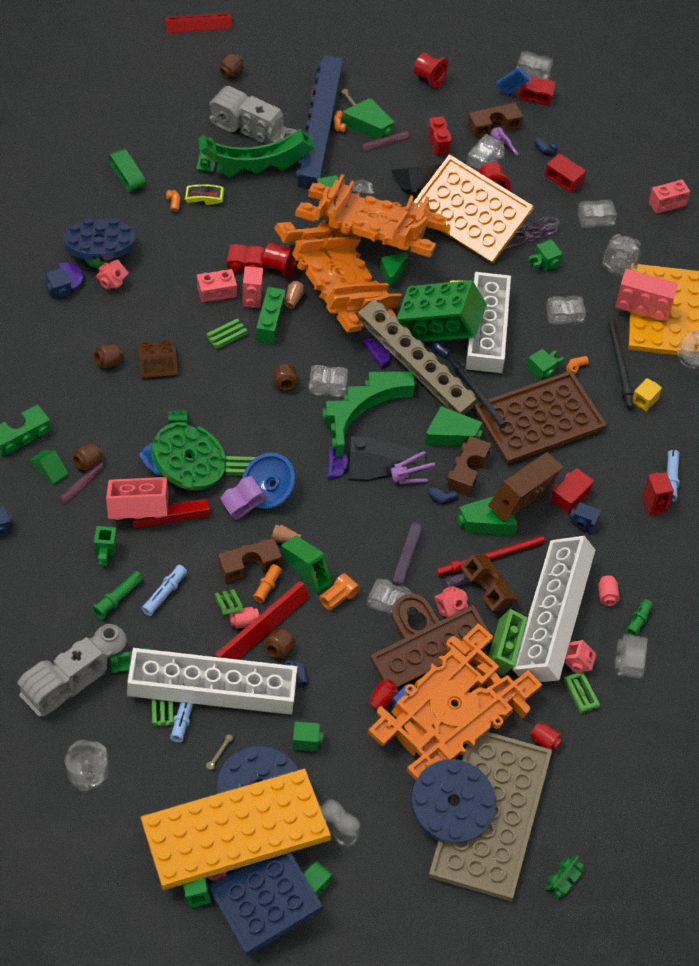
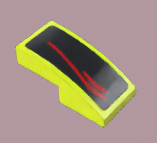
[185,185,224,205]

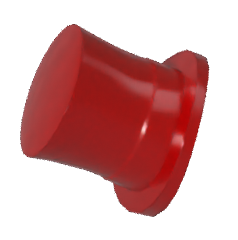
[414,53,449,88]
[479,162,512,191]
[263,242,298,277]

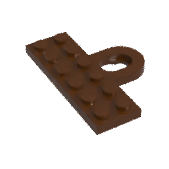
[369,594,493,688]

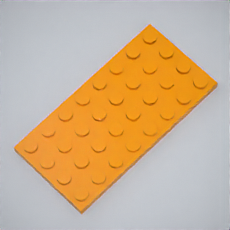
[141,769,331,890]

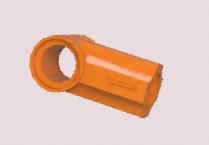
[320,573,360,610]

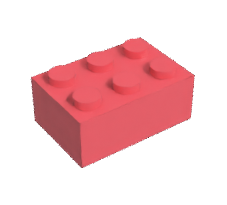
[615,269,678,322]
[106,477,169,520]

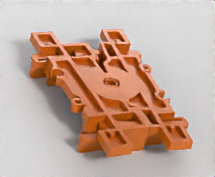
[295,174,448,257]
[274,220,402,333]
[368,624,542,780]

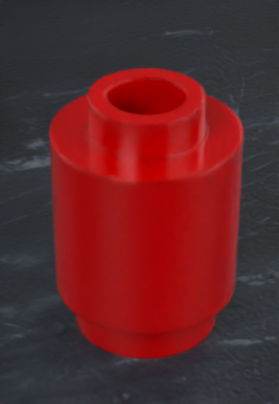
[369,679,398,709]
[530,722,563,750]

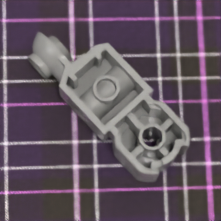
[209,86,297,145]
[18,624,127,716]

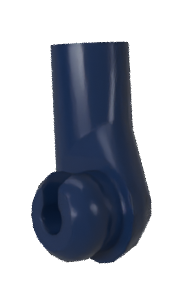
[534,138,559,155]
[432,341,451,358]
[428,487,457,504]
[285,660,308,687]

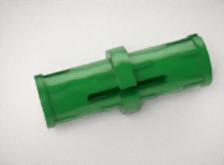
[625,599,654,637]

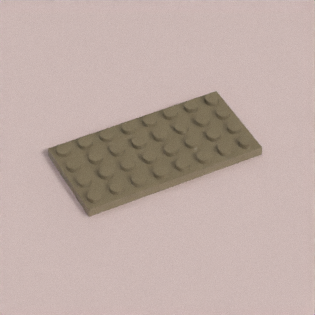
[429,732,552,902]

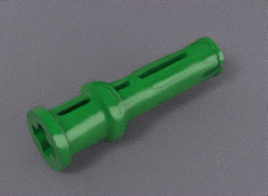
[91,571,143,620]

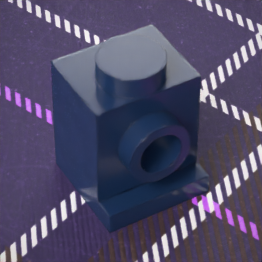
[569,502,601,535]

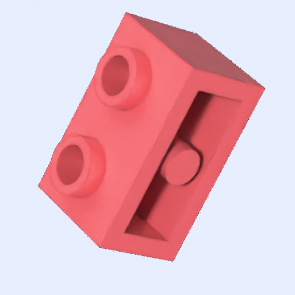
[197,269,237,302]

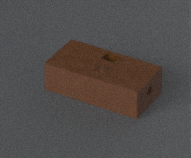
[488,452,564,522]

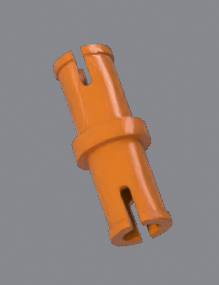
[252,564,282,603]

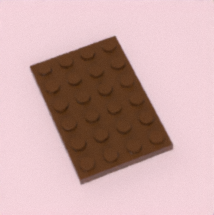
[473,371,607,465]

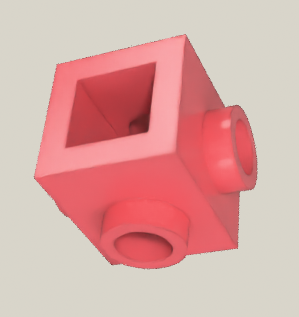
[96,259,128,290]
[434,586,468,617]
[564,640,596,673]

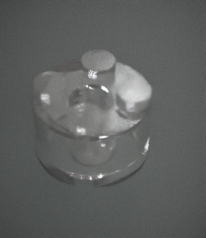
[602,234,641,277]
[678,330,699,369]
[65,740,109,791]

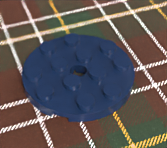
[63,218,135,260]
[217,746,298,794]
[411,759,496,844]

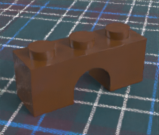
[467,103,523,139]
[447,436,491,497]
[218,538,282,584]
[461,554,518,612]

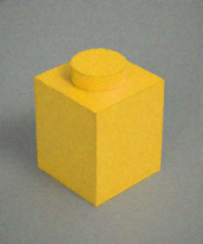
[632,378,662,412]

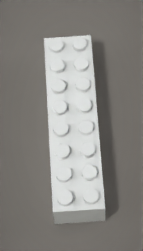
[513,536,595,682]
[127,648,297,714]

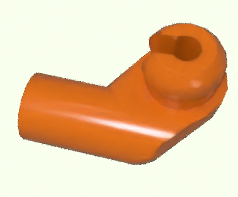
[333,111,346,133]
[166,190,181,212]
[566,356,589,374]

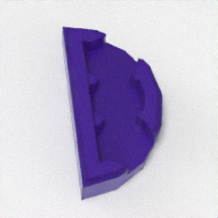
[58,262,84,293]
[363,339,390,369]
[328,446,348,480]

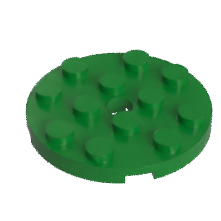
[151,422,226,490]

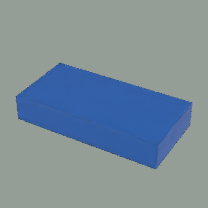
[496,66,531,95]

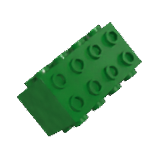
[397,280,487,342]

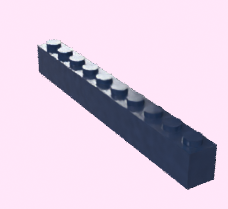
[295,55,343,189]

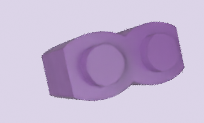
[220,476,267,520]

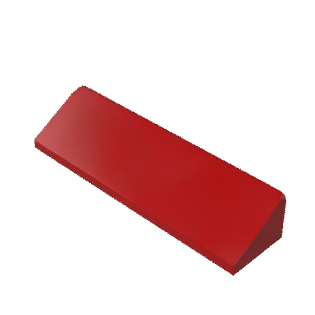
[165,13,232,33]
[131,499,210,529]

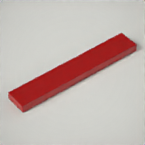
[215,581,309,660]

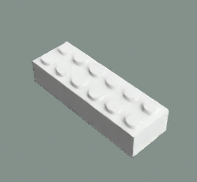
[466,272,511,373]

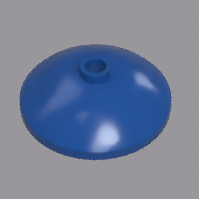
[242,453,296,509]

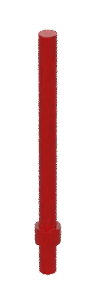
[436,536,545,576]

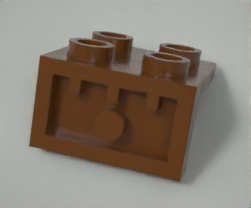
[137,340,178,378]

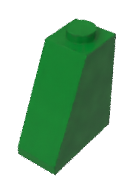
[343,98,395,140]
[425,406,483,447]
[457,496,518,536]
[281,535,333,594]

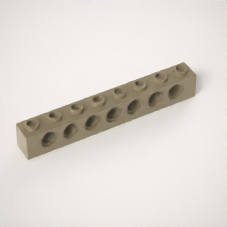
[358,299,476,415]

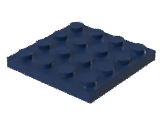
[208,852,324,956]

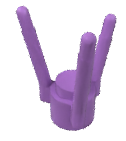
[489,127,519,163]
[391,451,435,485]

